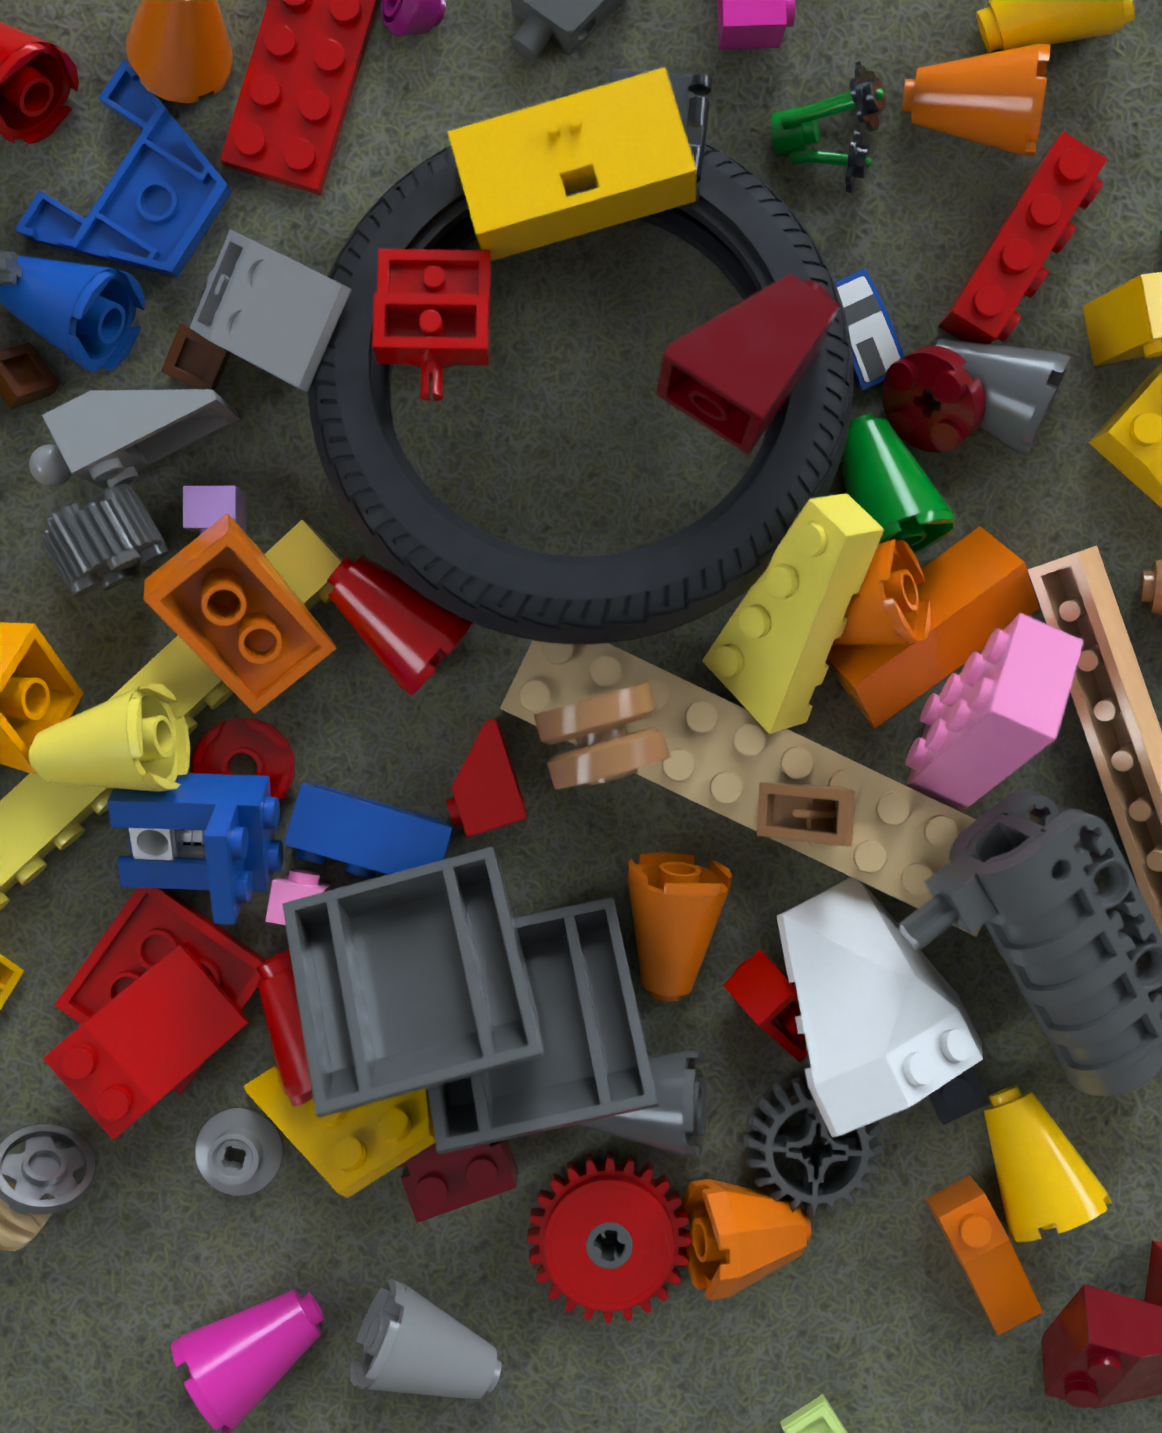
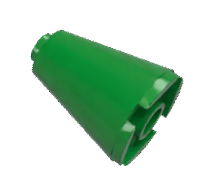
[841,414,956,554]

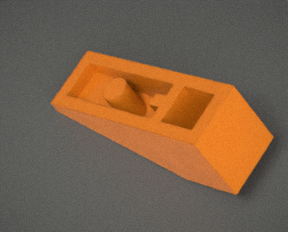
[925,1175,1043,1336]

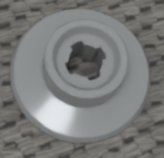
[195,1108,283,1196]

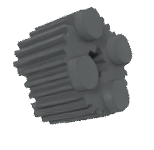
[42,484,169,597]

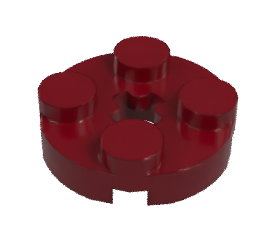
[882,345,985,453]

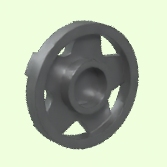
[0,1124,95,1215]

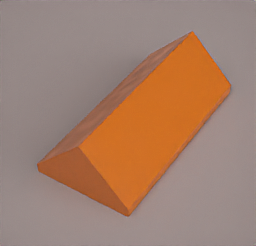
[825,526,1040,729]

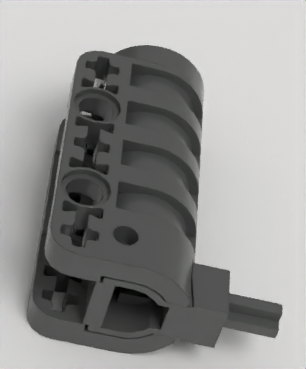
[898,789,1162,1096]

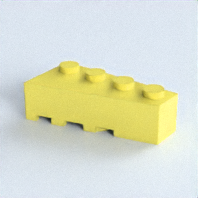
[702,494,884,734]

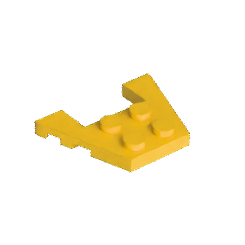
[244,1065,435,1198]

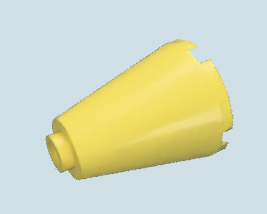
[29,683,190,792]

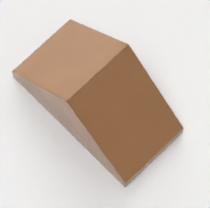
[757,782,855,847]

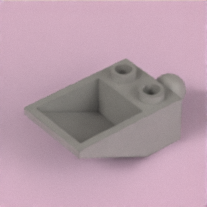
[190,229,351,392]
[29,389,240,489]

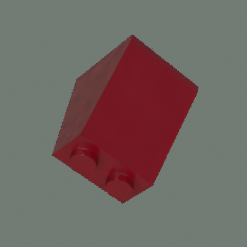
[656,273,840,455]

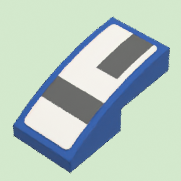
[835,268,905,390]

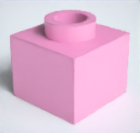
[265,869,332,925]

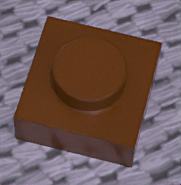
[161,323,231,392]
[0,342,60,409]

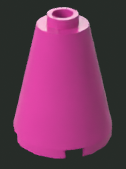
[171,1289,325,1433]

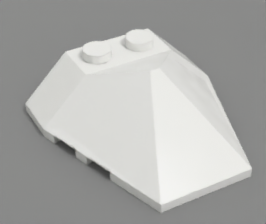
[777,877,983,1137]

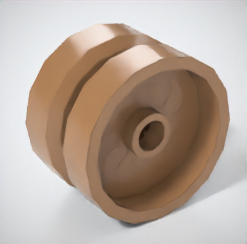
[534,682,670,790]

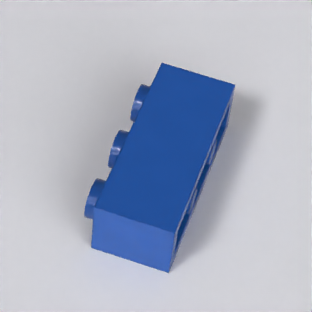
[283,782,455,878]

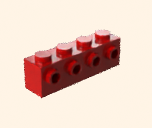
[938,131,1107,344]

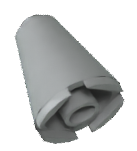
[350,1278,502,1400]

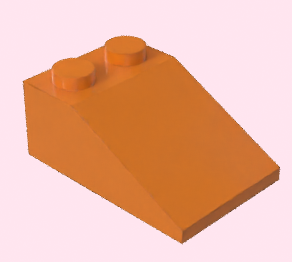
[144,513,337,714]

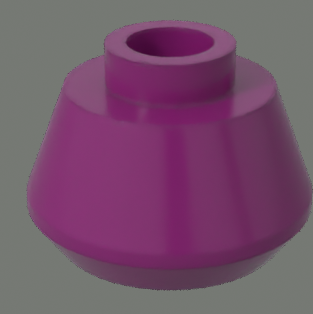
[381,0,446,37]

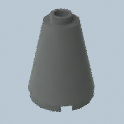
[926,338,1071,456]
[576,1049,707,1158]

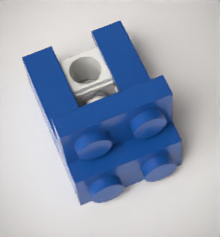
[107,773,284,924]

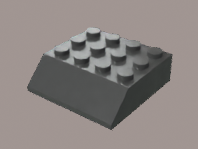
[282,846,544,1118]
[428,897,658,1154]

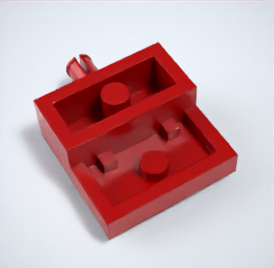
[372,249,491,402]

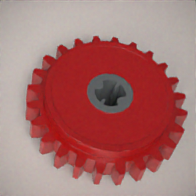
[527,1151,692,1323]

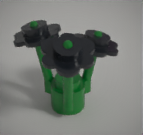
[771,61,886,193]

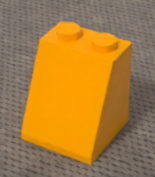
[0,622,84,774]

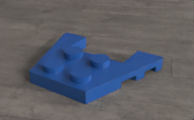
[14,59,232,278]

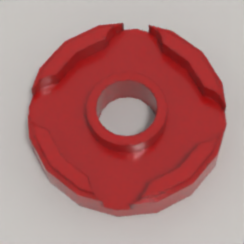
[192,718,295,803]

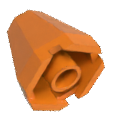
[680,1179,812,1300]

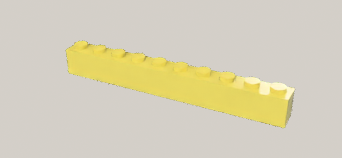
[0,520,343,910]

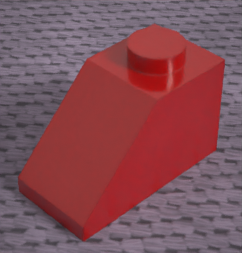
[446,718,528,837]
[723,949,808,1063]

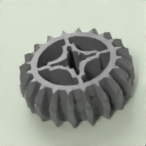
[743,1074,885,1217]

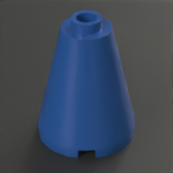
[0,255,145,373]

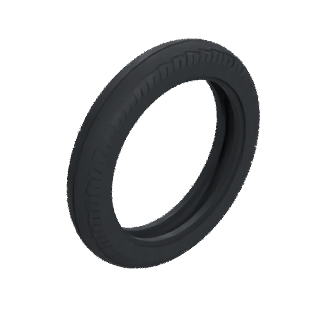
[308,143,853,645]

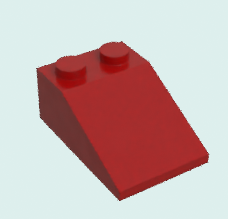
[42,943,250,1140]

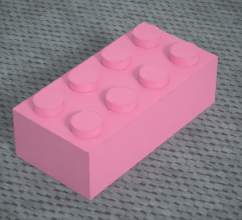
[905,613,1084,812]

